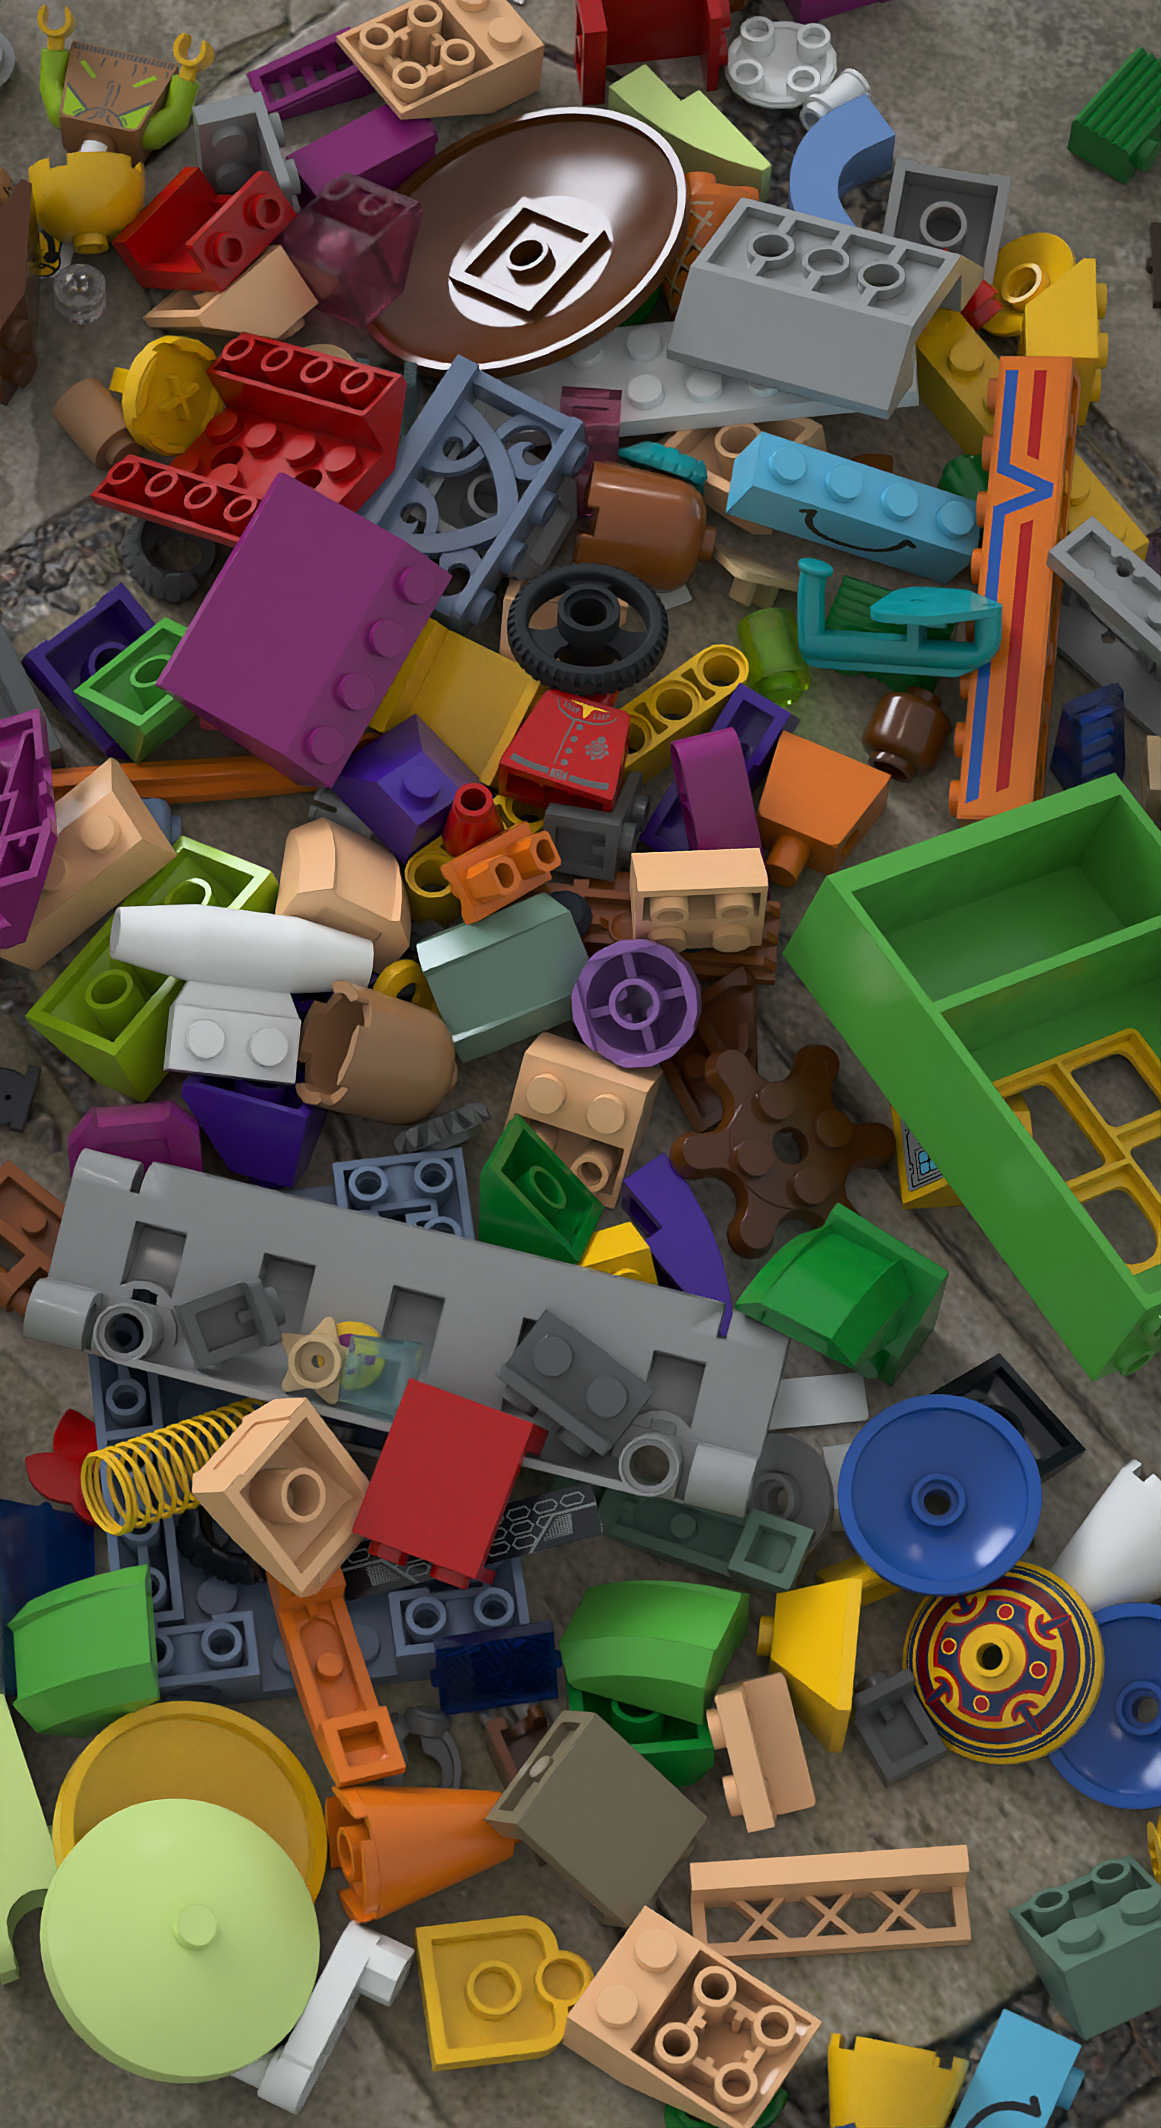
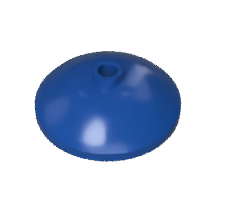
[837,1394,1042,1597]
[1048,1603,1161,1810]

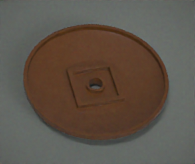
[353,107,691,379]

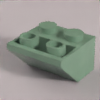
[1008,1854,1161,2041]

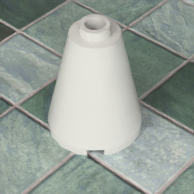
[1048,1460,1161,1613]

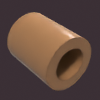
[53,378,141,471]

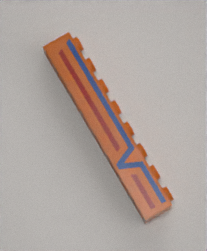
[949,356,1081,827]

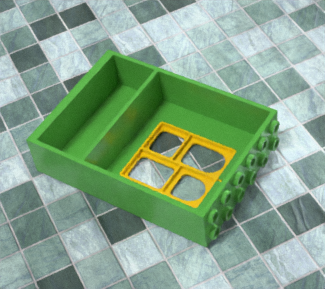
[782,773,1161,1382]

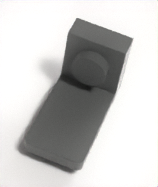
[543,771,651,882]

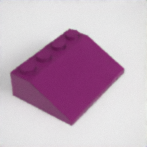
[155,472,453,788]

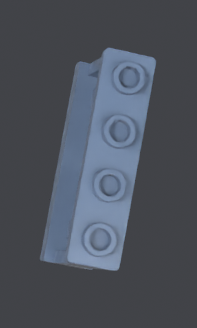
[357,354,590,637]

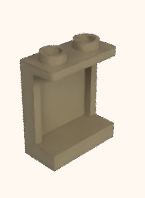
[484,1710,708,1928]

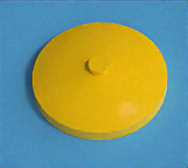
[52,1701,327,1905]

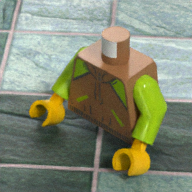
[37,4,214,167]

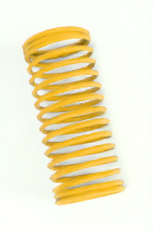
[80,1397,269,1537]

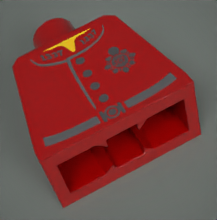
[499,688,631,813]

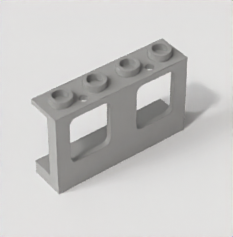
[1046,516,1161,737]

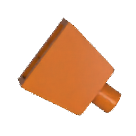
[756,730,891,887]

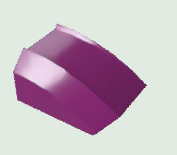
[67,1098,203,1179]

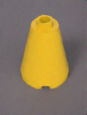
[827,2033,969,2128]

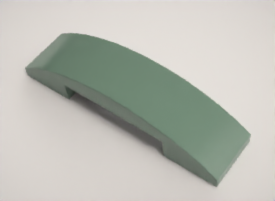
[549,1475,816,1593]

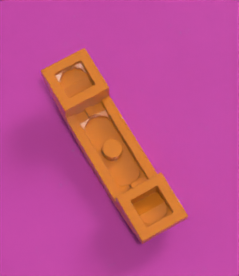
[265,1566,406,1789]

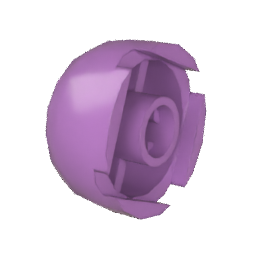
[571,939,702,1068]

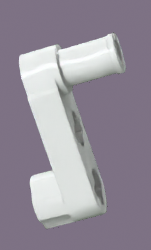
[231,1920,416,2115]

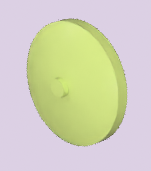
[40,1799,320,2083]

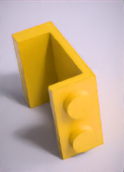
[368,618,551,792]

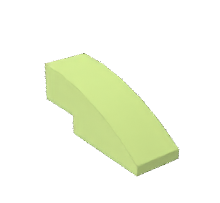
[608,64,772,203]

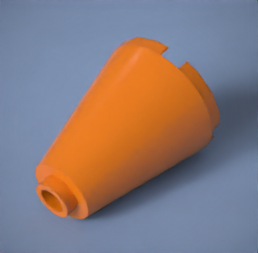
[325,1784,522,1925]

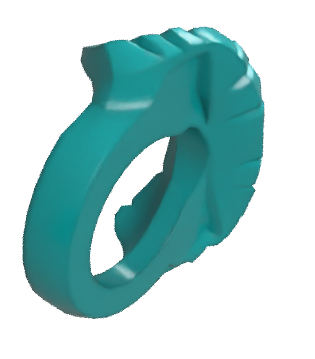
[617,441,708,497]

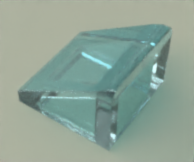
[338,1334,426,1415]

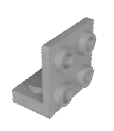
[192,91,303,254]

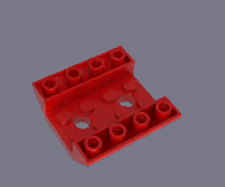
[90,331,407,548]

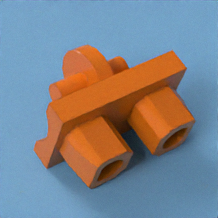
[440,821,561,925]

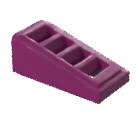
[246,26,376,121]

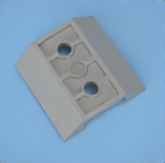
[666,197,985,420]

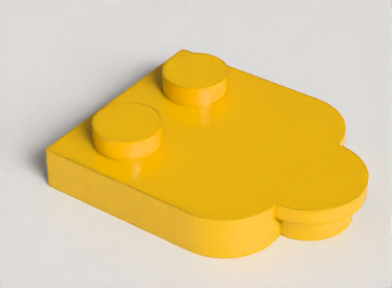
[413,1915,594,2072]

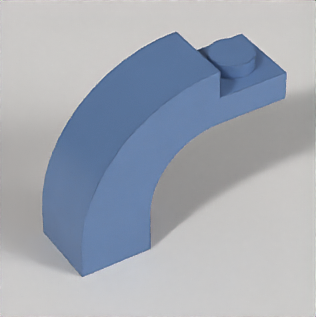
[787,93,896,227]

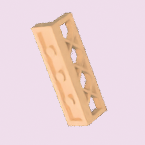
[687,1845,971,1961]

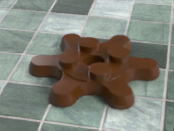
[669,1043,896,1260]

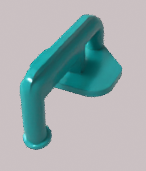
[797,557,1003,677]

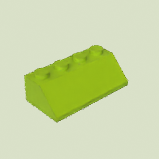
[25,835,279,1103]

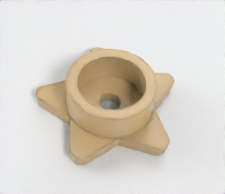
[281,1316,363,1405]

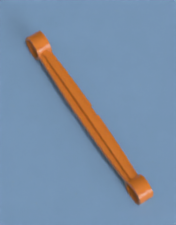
[51,733,383,804]

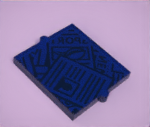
[430,1620,563,1715]

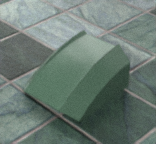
[416,892,589,1064]

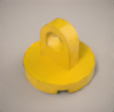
[108,335,224,457]

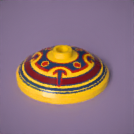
[902,1561,1105,1765]

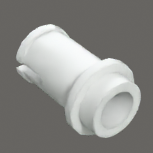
[800,69,870,131]

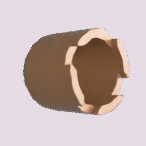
[296,980,458,1126]

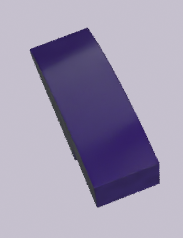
[638,682,801,852]
[621,1152,733,1337]

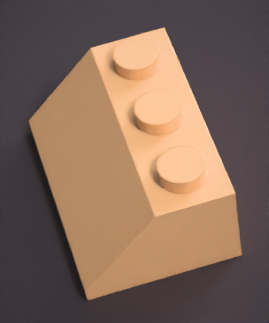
[0,758,178,972]

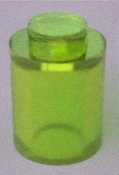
[736,608,812,706]

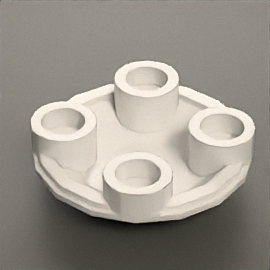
[725,16,837,109]

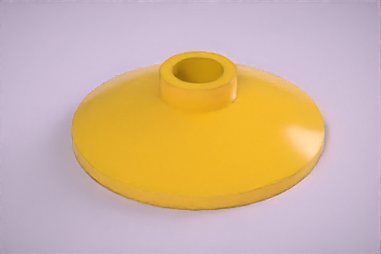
[982,232,1076,337]

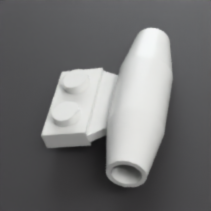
[110,904,374,1086]

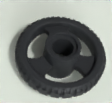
[507,562,669,696]

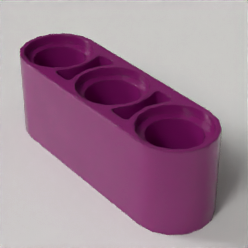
[670,727,771,901]

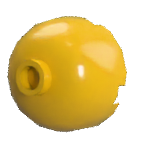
[28,151,146,254]

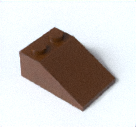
[0,179,42,406]

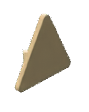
[712,542,827,611]

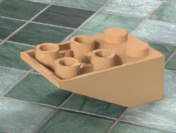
[336,0,545,120]
[562,1905,822,2128]

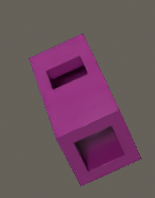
[285,104,439,231]

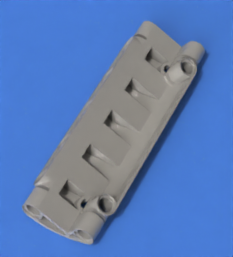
[23,1148,791,1519]

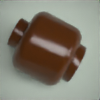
[861,686,952,783]

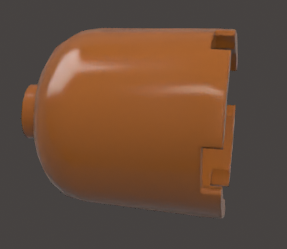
[571,461,717,592]

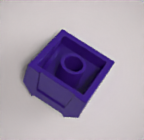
[21,582,156,760]

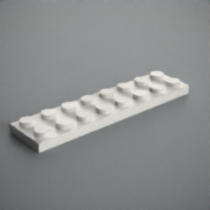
[440,321,919,456]

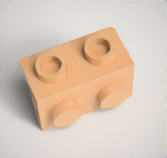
[706,1672,816,1833]

